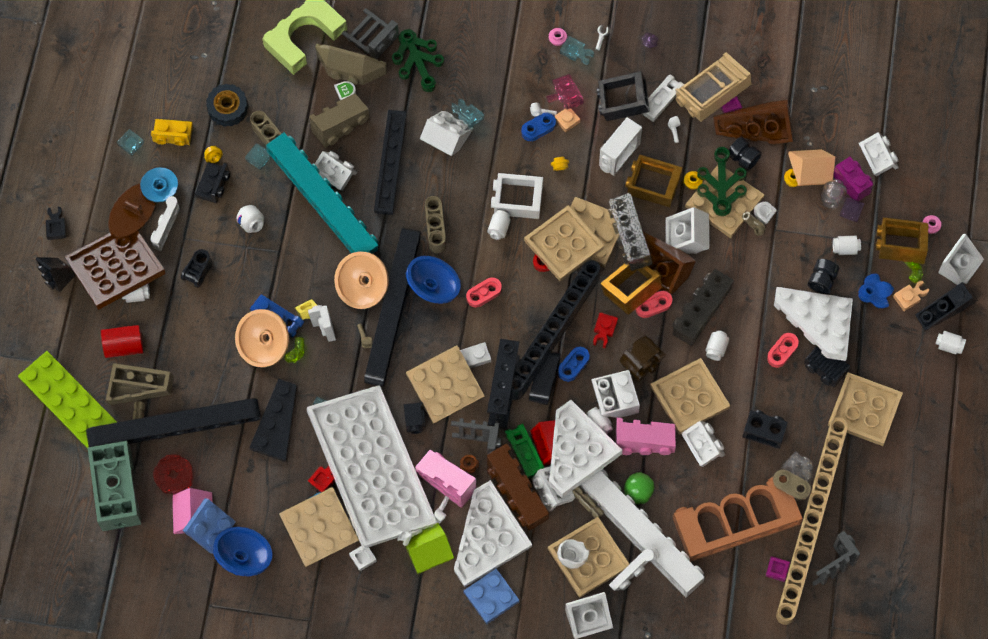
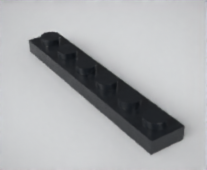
[374,110,407,215]

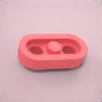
[466,278,502,308]
[635,291,673,318]
[767,333,799,368]

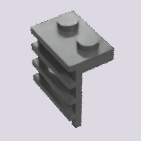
[342,8,399,59]
[451,418,502,454]
[812,531,860,586]

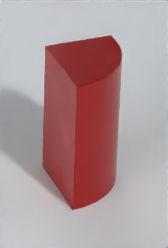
[101,325,143,358]
[530,420,555,466]

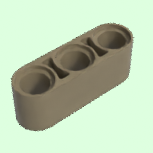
[250,111,282,146]
[425,196,446,253]

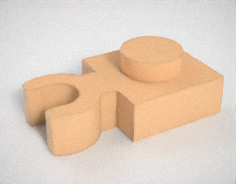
[893,281,929,311]

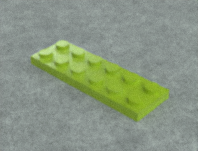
[18,351,117,449]

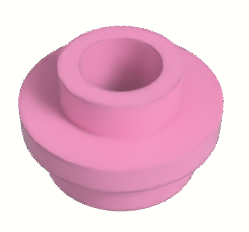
[549,28,567,46]
[923,215,941,234]

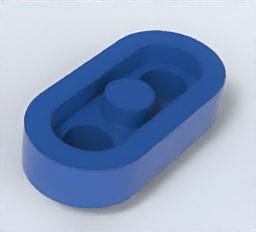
[521,113,556,141]
[558,347,590,382]

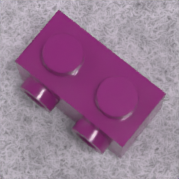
[833,157,873,203]

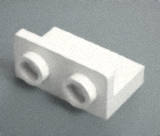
[859,132,899,176]
[315,151,358,191]
[308,305,336,342]
[681,421,725,467]
[532,466,575,512]

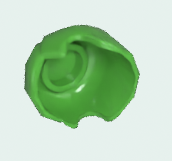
[624,472,655,505]

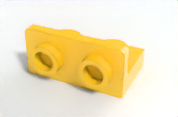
[151,119,193,146]

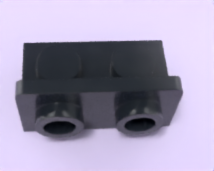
[195,162,231,203]

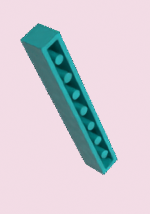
[266,132,379,254]

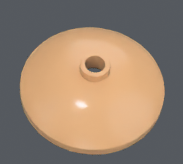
[334,252,389,309]
[235,309,289,367]

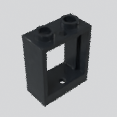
[597,71,650,121]

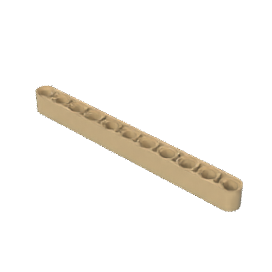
[776,418,848,625]

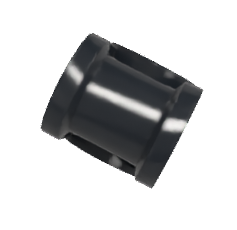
[180,249,212,288]

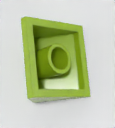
[403,523,454,574]

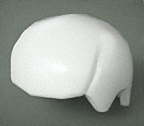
[557,539,589,569]

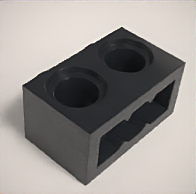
[742,410,788,449]

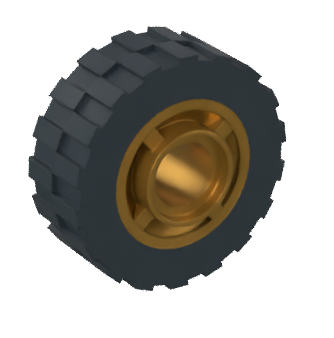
[206,84,248,127]

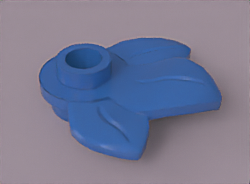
[858,274,894,308]

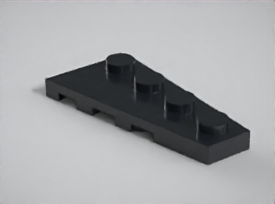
[249,379,297,462]

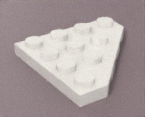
[774,287,853,361]
[549,400,622,498]
[454,480,532,587]

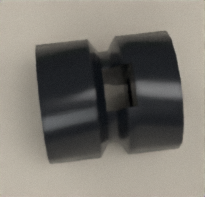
[729,136,762,171]
[807,259,840,294]

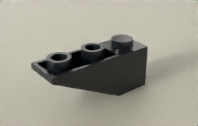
[35,257,75,292]
[915,282,978,331]

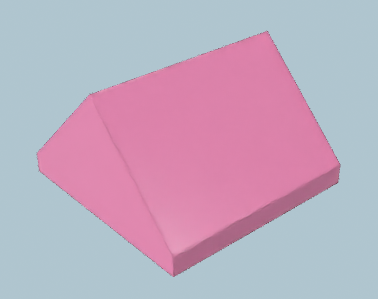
[173,488,213,534]

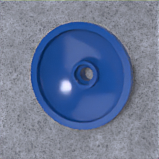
[406,256,461,304]
[213,527,272,576]

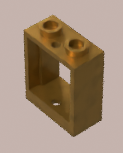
[625,155,682,208]
[876,218,929,264]
[600,256,662,315]

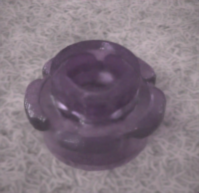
[641,32,659,48]

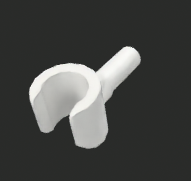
[596,25,610,50]
[530,103,557,117]
[668,116,681,143]
[434,496,449,524]
[397,529,422,546]

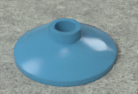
[140,167,178,202]

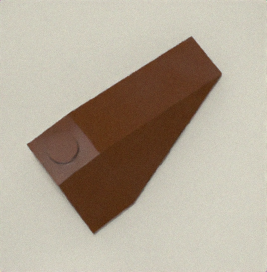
[713,100,793,144]
[620,225,696,295]

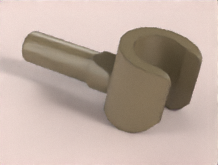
[357,324,372,348]

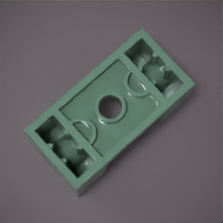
[88,441,142,531]

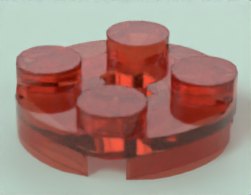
[153,454,193,494]

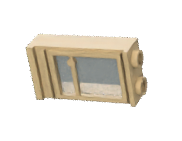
[675,52,752,122]

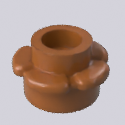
[460,455,479,474]

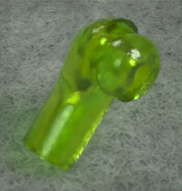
[904,262,923,283]
[285,337,305,363]

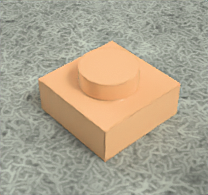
[554,106,580,133]

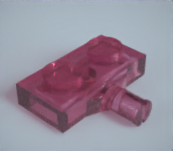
[546,74,584,110]

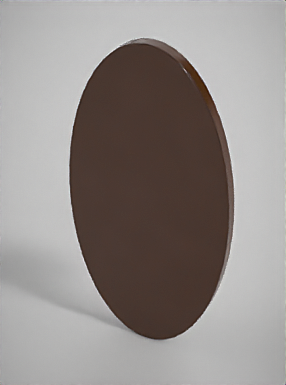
[108,184,156,238]

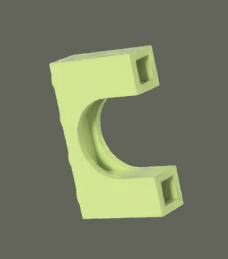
[262,0,347,75]

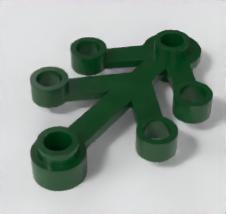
[392,29,444,92]
[697,147,747,217]

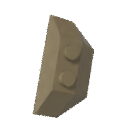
[315,43,387,85]

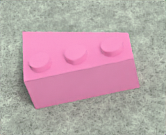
[616,418,676,455]
[415,450,476,508]

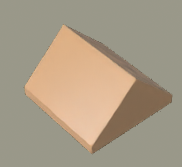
[788,149,835,186]

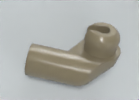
[742,212,766,236]

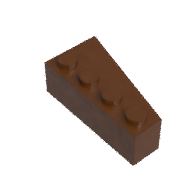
[486,443,549,531]

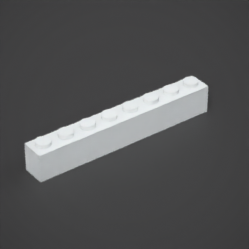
[579,469,704,597]

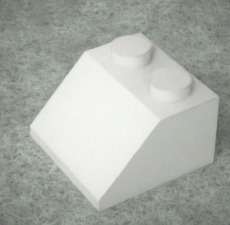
[666,207,709,254]

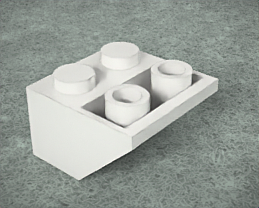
[420,111,473,156]
[591,370,640,418]

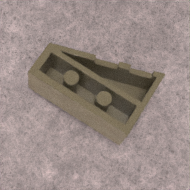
[309,93,370,148]
[106,363,174,405]

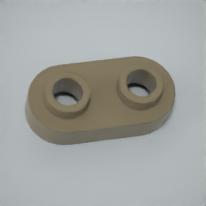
[773,470,811,500]

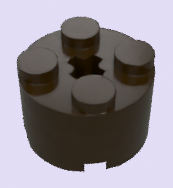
[619,336,666,382]

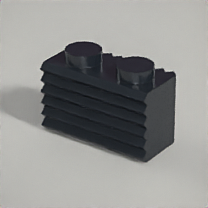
[804,346,850,387]

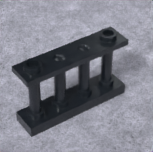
[487,339,520,430]

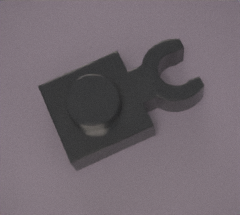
[46,207,67,240]

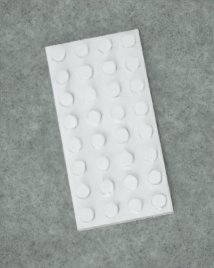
[307,385,437,549]

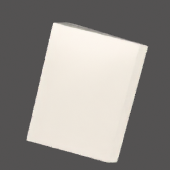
[938,234,984,285]
[565,592,613,639]

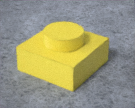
[295,299,317,320]

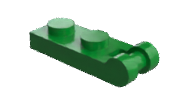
[504,423,544,479]

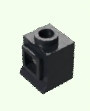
[403,402,426,434]

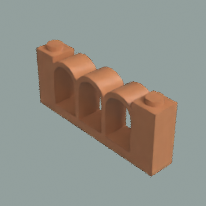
[673,476,803,562]

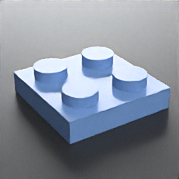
[183,498,236,554]
[464,569,519,624]

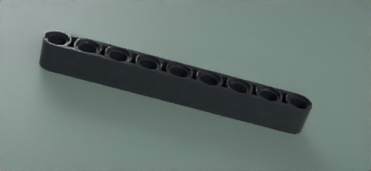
[364,228,421,387]
[510,260,600,400]
[86,398,262,447]

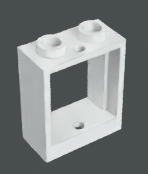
[599,117,642,176]
[491,173,543,219]

